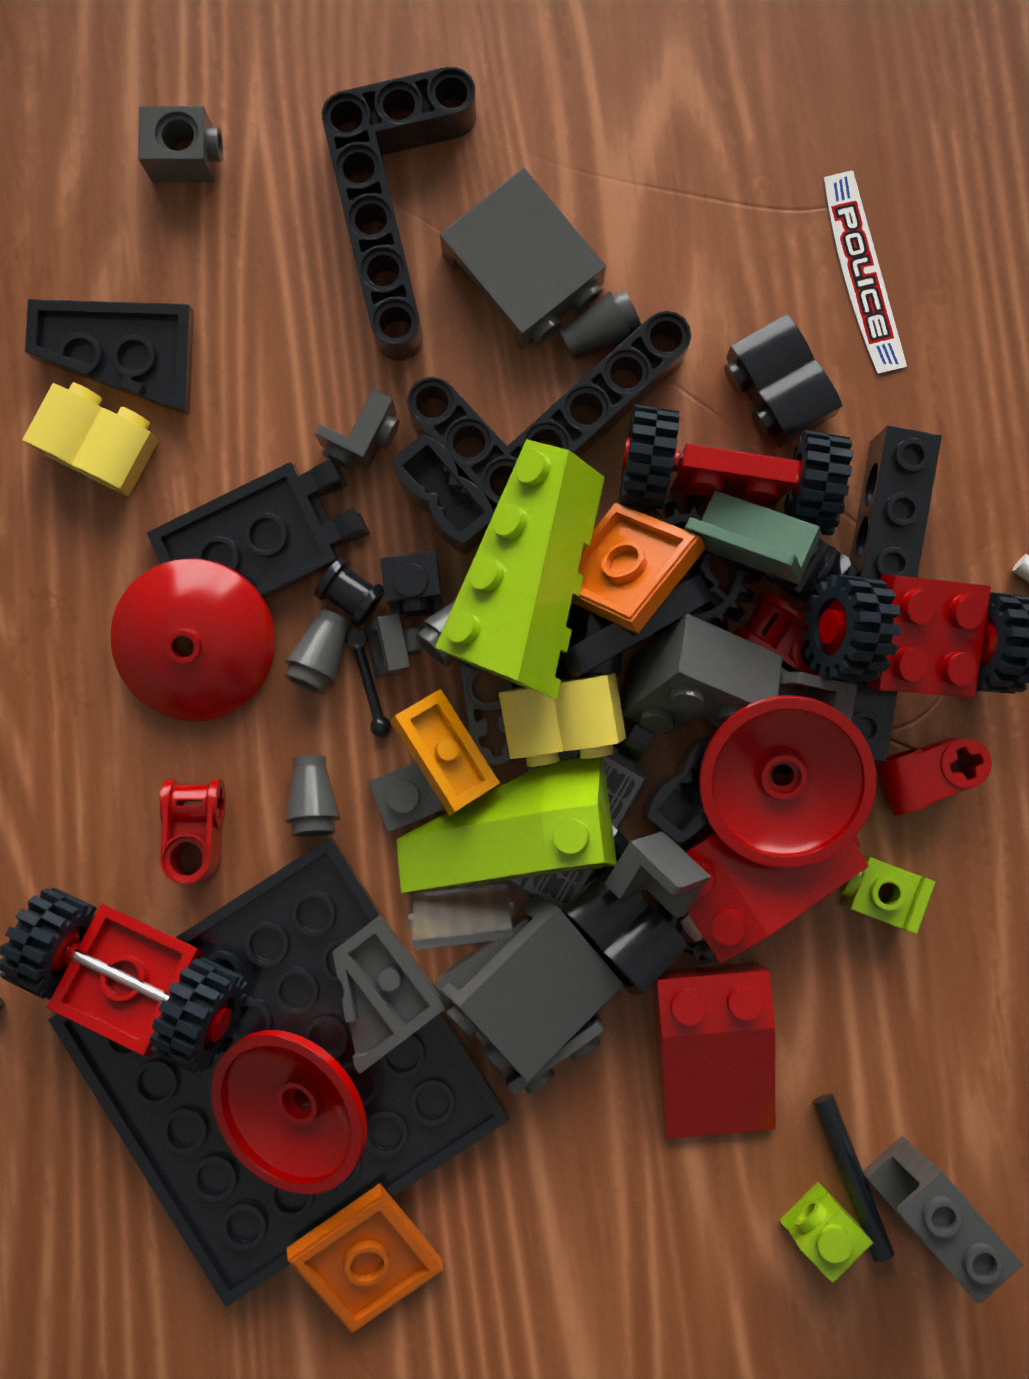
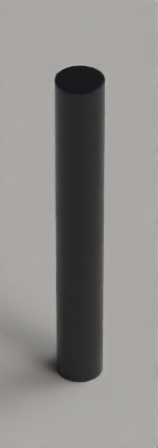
[813,1094,894,1262]

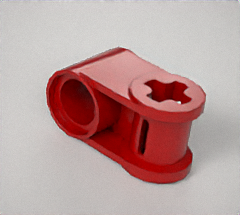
[733,590,819,676]
[875,738,992,815]
[160,779,226,884]

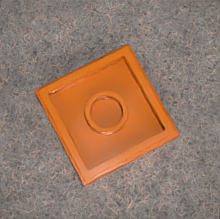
[571,503,706,634]
[286,1183,444,1334]

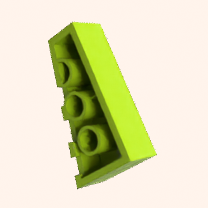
[435,439,605,700]

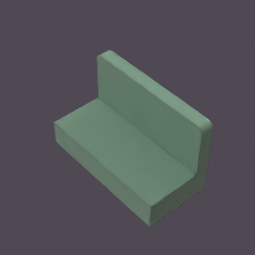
[685,490,822,585]

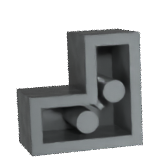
[621,614,782,734]

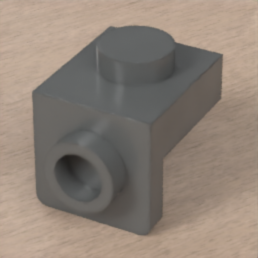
[315,390,400,469]

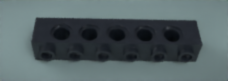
[833,425,942,762]

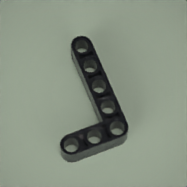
[322,67,476,361]
[407,311,691,512]

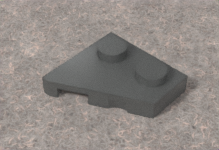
[332,914,448,1074]

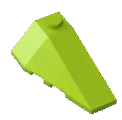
[396,756,617,894]

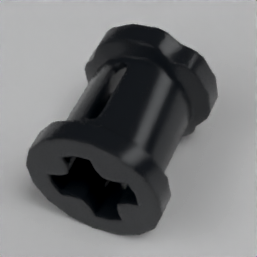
[314,557,384,628]

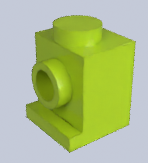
[839,855,936,934]
[779,1181,873,1283]

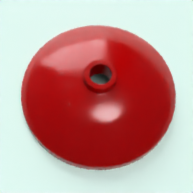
[110,558,276,721]
[699,695,877,868]
[211,1030,367,1194]

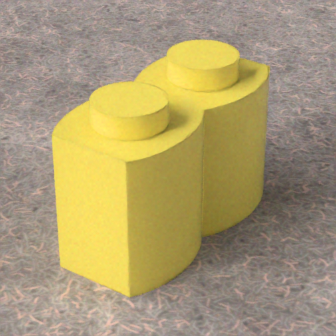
[22,382,159,497]
[499,673,626,767]

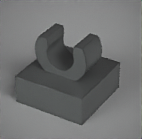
[364,613,424,679]

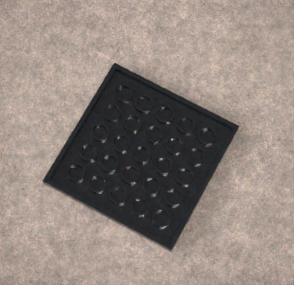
[48,837,510,1307]

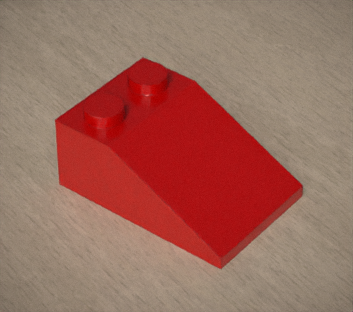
[681,828,869,964]
[651,962,776,1139]

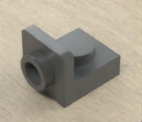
[368,762,445,832]

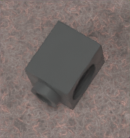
[138,106,223,182]

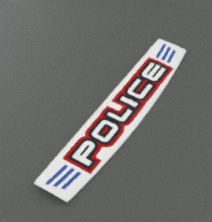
[824,171,907,374]

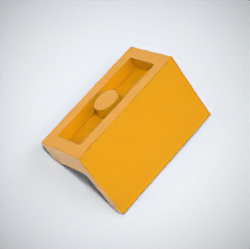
[390,689,500,816]

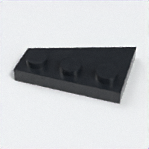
[25,299,194,415]

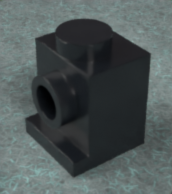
[380,551,444,619]

